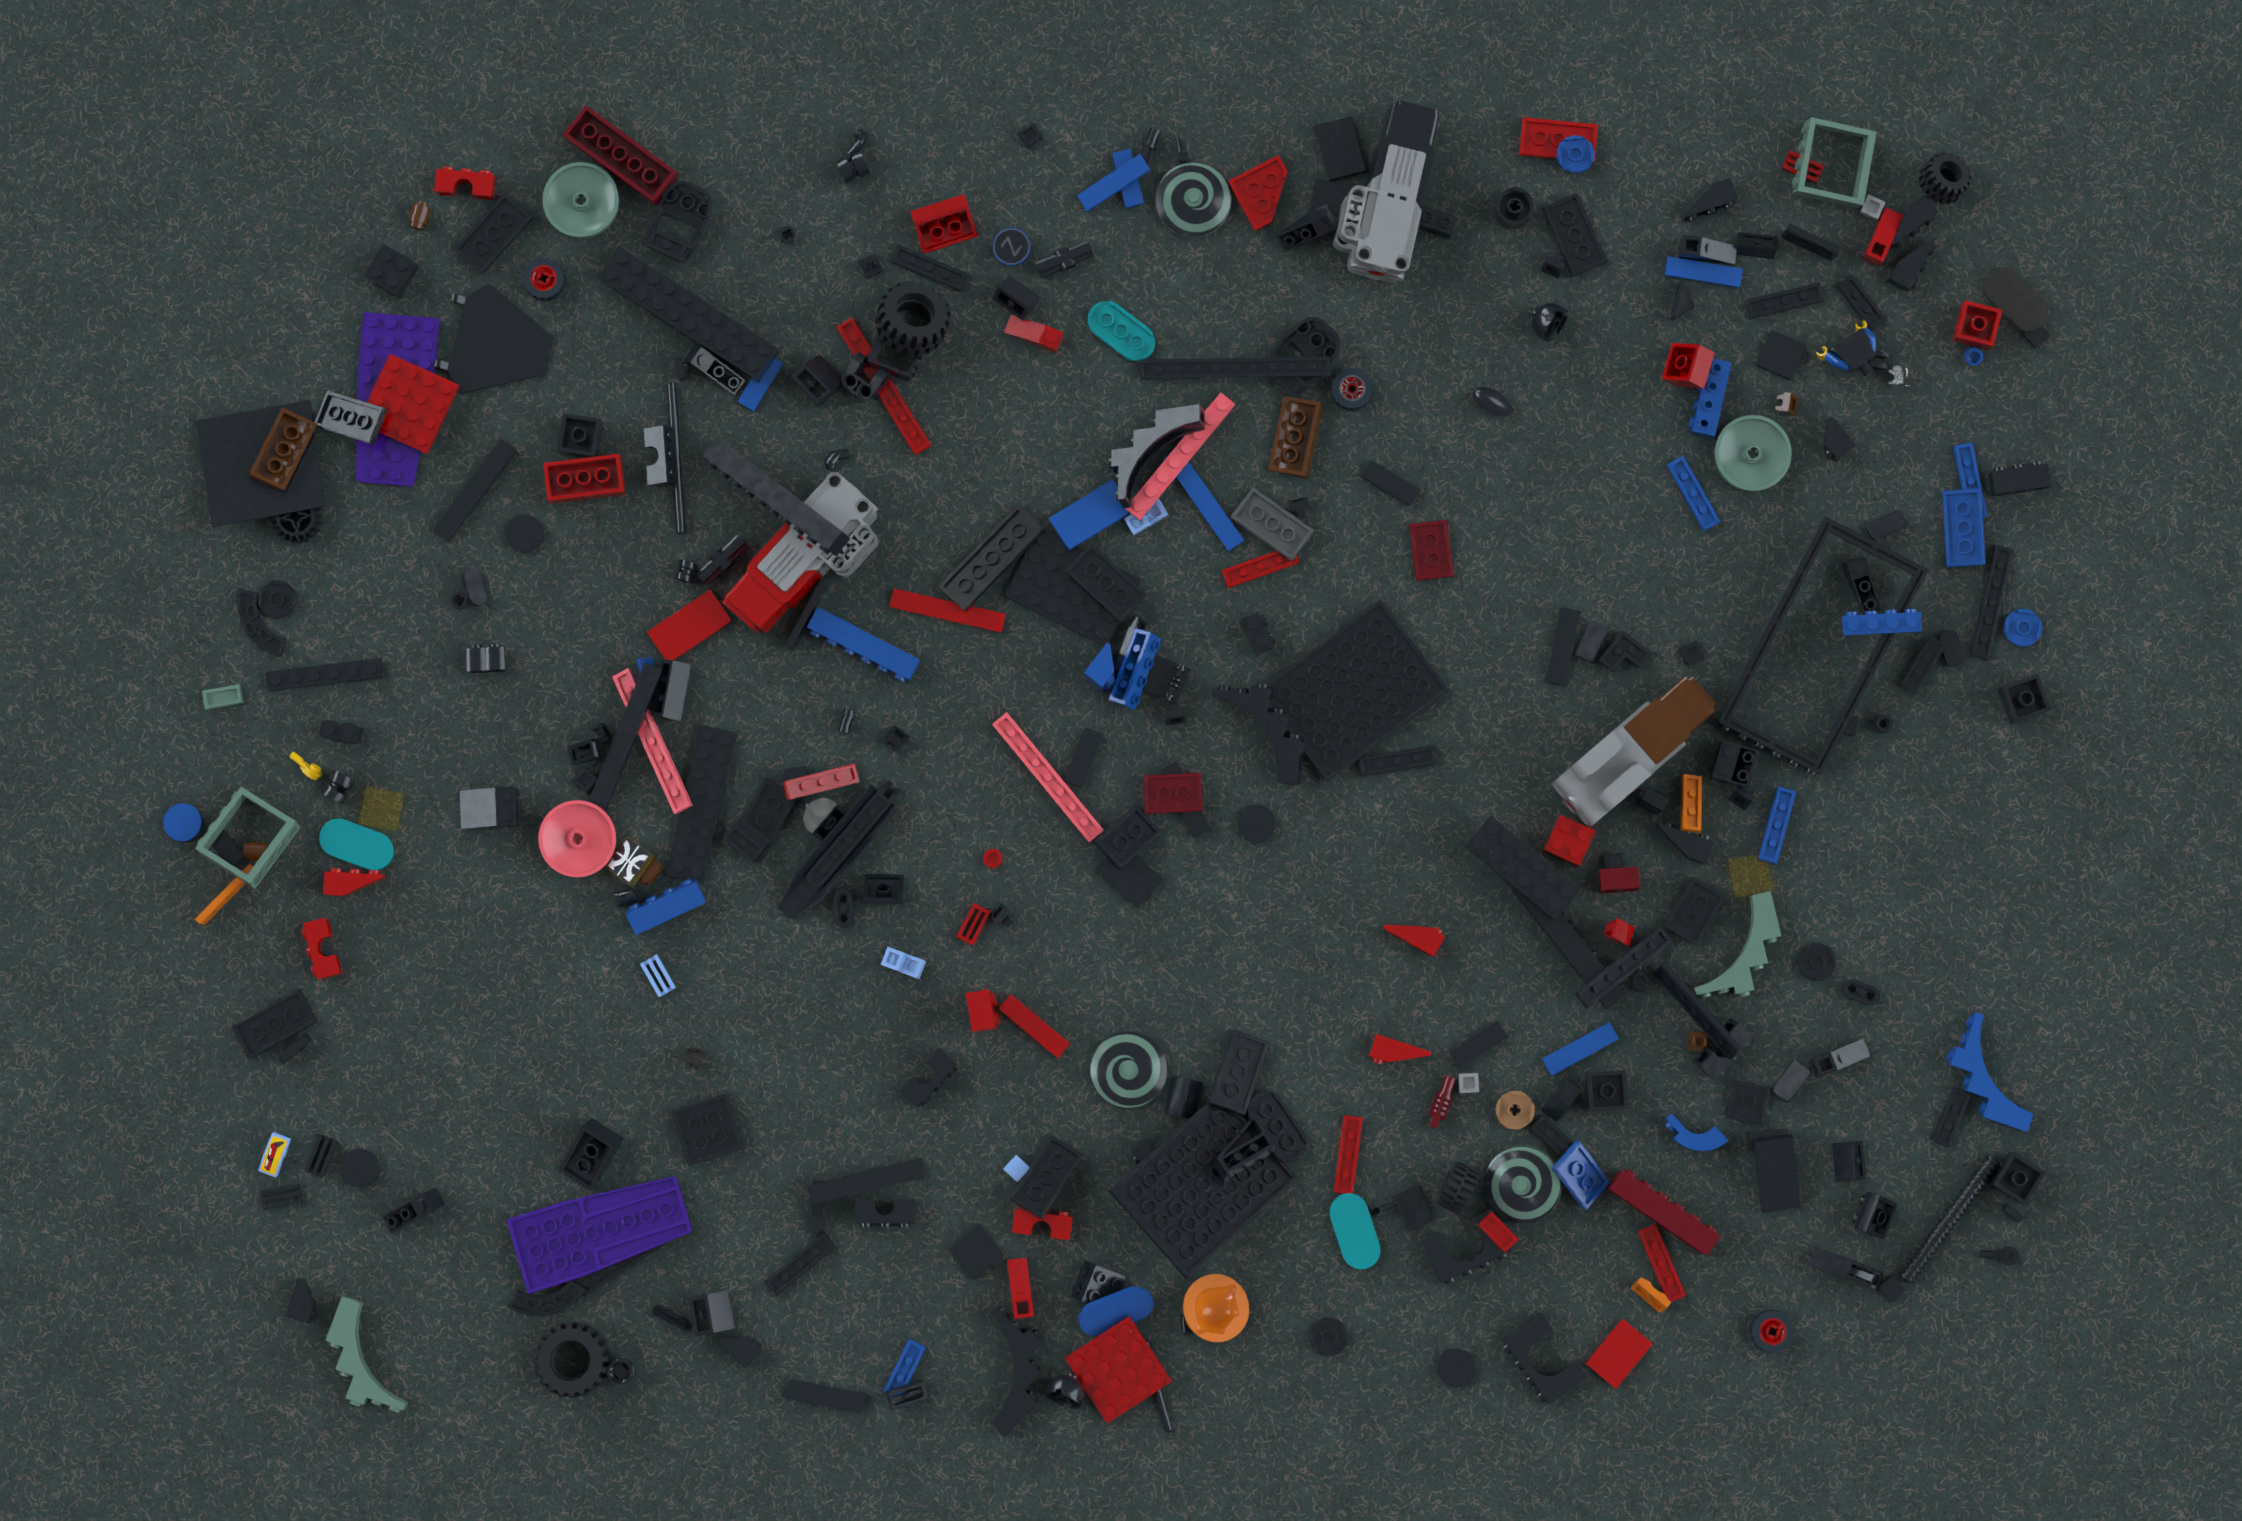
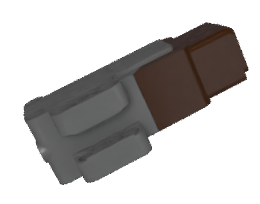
[1551,676,1716,827]

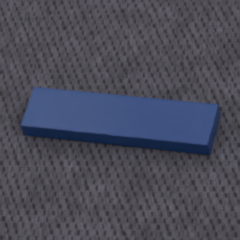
[1077,154,1151,212]
[1664,256,1743,288]
[1953,442,1988,518]
[1666,456,1721,532]
[1757,786,1796,865]
[1542,1022,1619,1076]

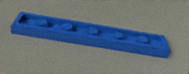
[1163,454,1244,552]

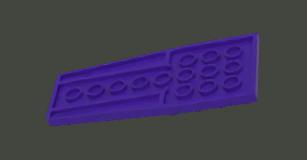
[356,312,440,487]
[507,1177,692,1294]

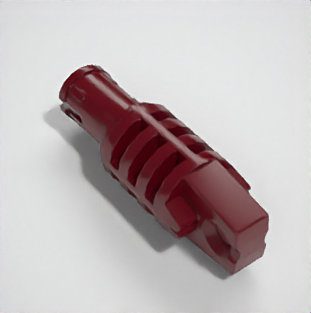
[1429,1075,1457,1129]

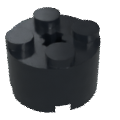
[1494,187,1534,229]

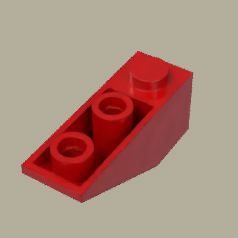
[1862,207,1903,267]
[323,868,385,896]
[1603,918,1635,947]
[1007,1257,1034,1319]

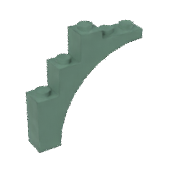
[1692,891,1781,998]
[325,1296,408,1413]

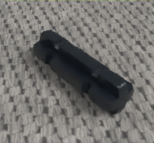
[652,1305,689,1330]

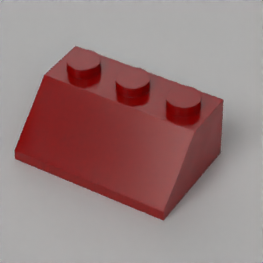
[910,194,978,254]

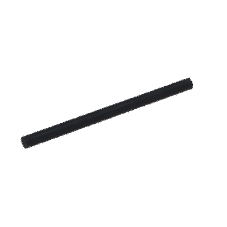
[666,382,686,534]

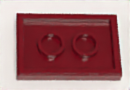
[1409,520,1454,581]
[1144,773,1203,814]

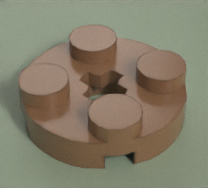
[1495,1091,1535,1130]

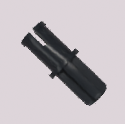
[1141,128,1162,165]

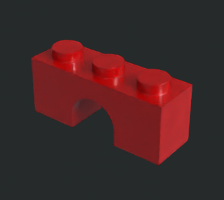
[434,167,496,200]
[301,918,343,980]
[1012,1206,1073,1240]

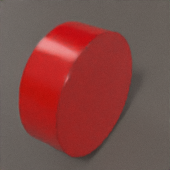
[983,849,1002,868]

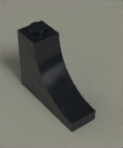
[1809,1247,1883,1291]

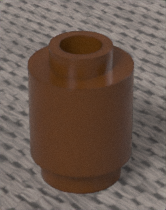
[408,201,431,231]
[244,841,270,861]
[636,857,663,886]

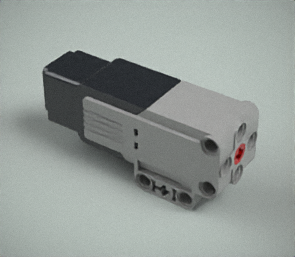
[1333,100,1439,283]

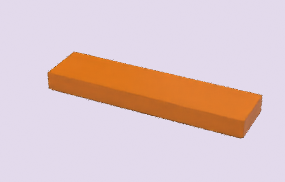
[195,864,254,925]

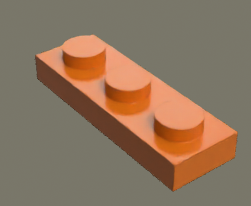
[1680,774,1702,833]

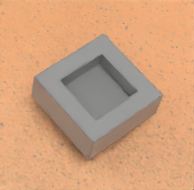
[1859,194,1886,221]
[1458,1073,1479,1093]

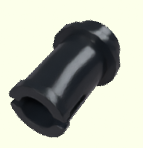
[838,708,856,734]

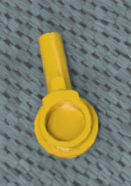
[289,752,323,780]

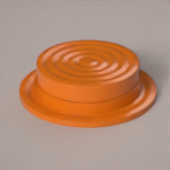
[1183,1274,1249,1342]

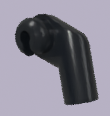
[847,129,867,155]

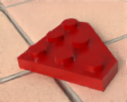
[1228,155,1287,232]

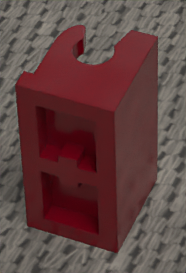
[1598,867,1640,893]

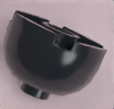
[1532,303,1568,342]
[1045,1373,1085,1409]

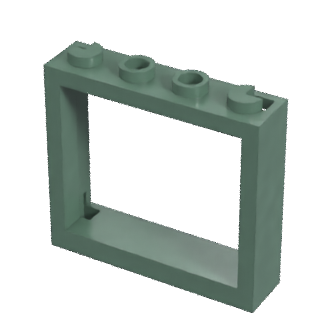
[1792,117,1877,209]
[195,787,300,889]

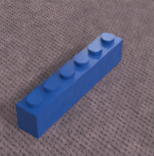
[807,607,920,682]

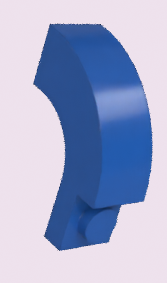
[1664,1114,1729,1151]

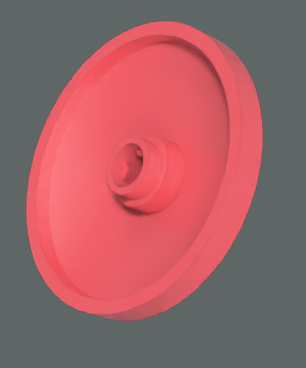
[538,800,616,877]

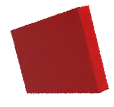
[1585,1319,1652,1389]

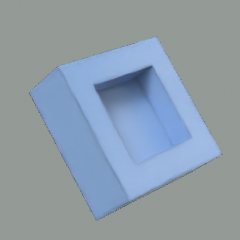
[1003,1155,1030,1182]

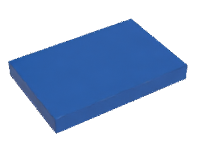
[1552,1141,1611,1210]

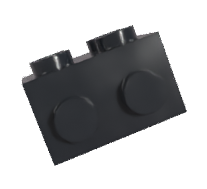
[1071,1260,1126,1304]

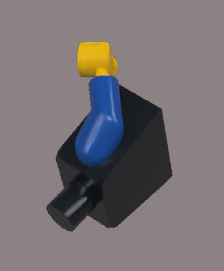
[1816,321,1876,376]

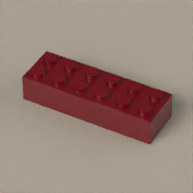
[563,105,679,206]
[1606,1169,1721,1256]

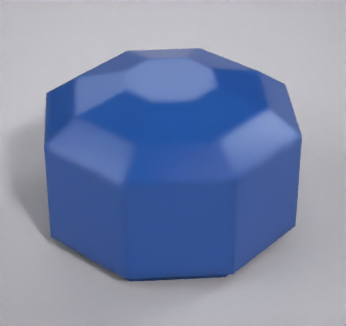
[1964,346,1983,366]

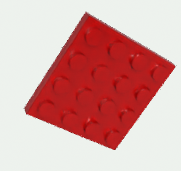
[367,354,460,455]
[1065,1315,1172,1424]

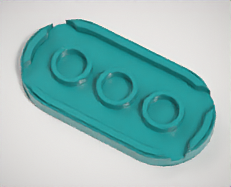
[1088,301,1155,362]
[319,819,394,870]
[1330,1193,1380,1269]

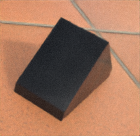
[568,738,601,765]

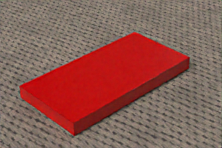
[1519,117,1598,163]
[647,589,732,660]

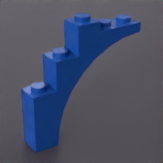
[1946,1012,2033,1132]

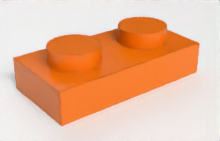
[1630,1277,1671,1313]

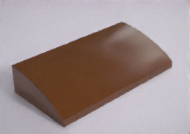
[1268,396,1323,479]
[249,407,317,491]

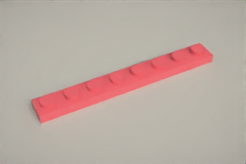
[1125,392,1235,521]
[612,668,693,814]
[992,712,1104,843]

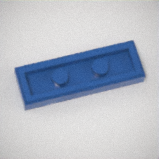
[1112,149,1144,209]
[737,358,784,412]
[883,1338,926,1400]

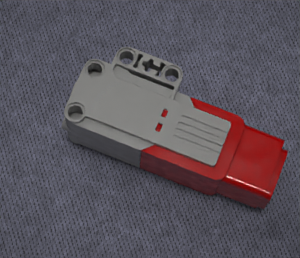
[722,472,879,634]

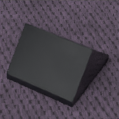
[863,874,904,905]

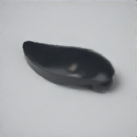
[1473,387,1513,415]

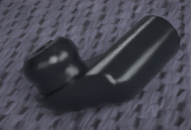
[824,449,849,471]

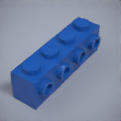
[1688,358,1731,439]
[1841,609,1922,636]
[1109,628,1161,710]
[626,878,706,935]

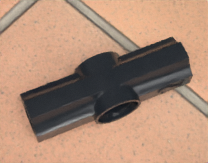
[1035,240,1094,278]
[696,535,748,586]

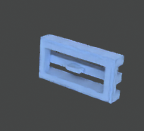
[640,954,676,997]

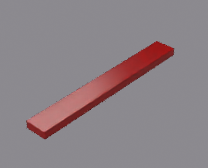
[836,317,931,456]

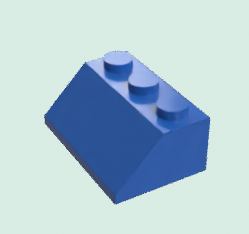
[1084,642,1115,692]

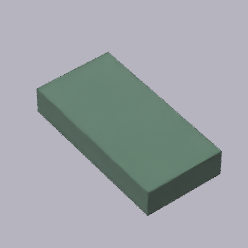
[202,684,244,710]

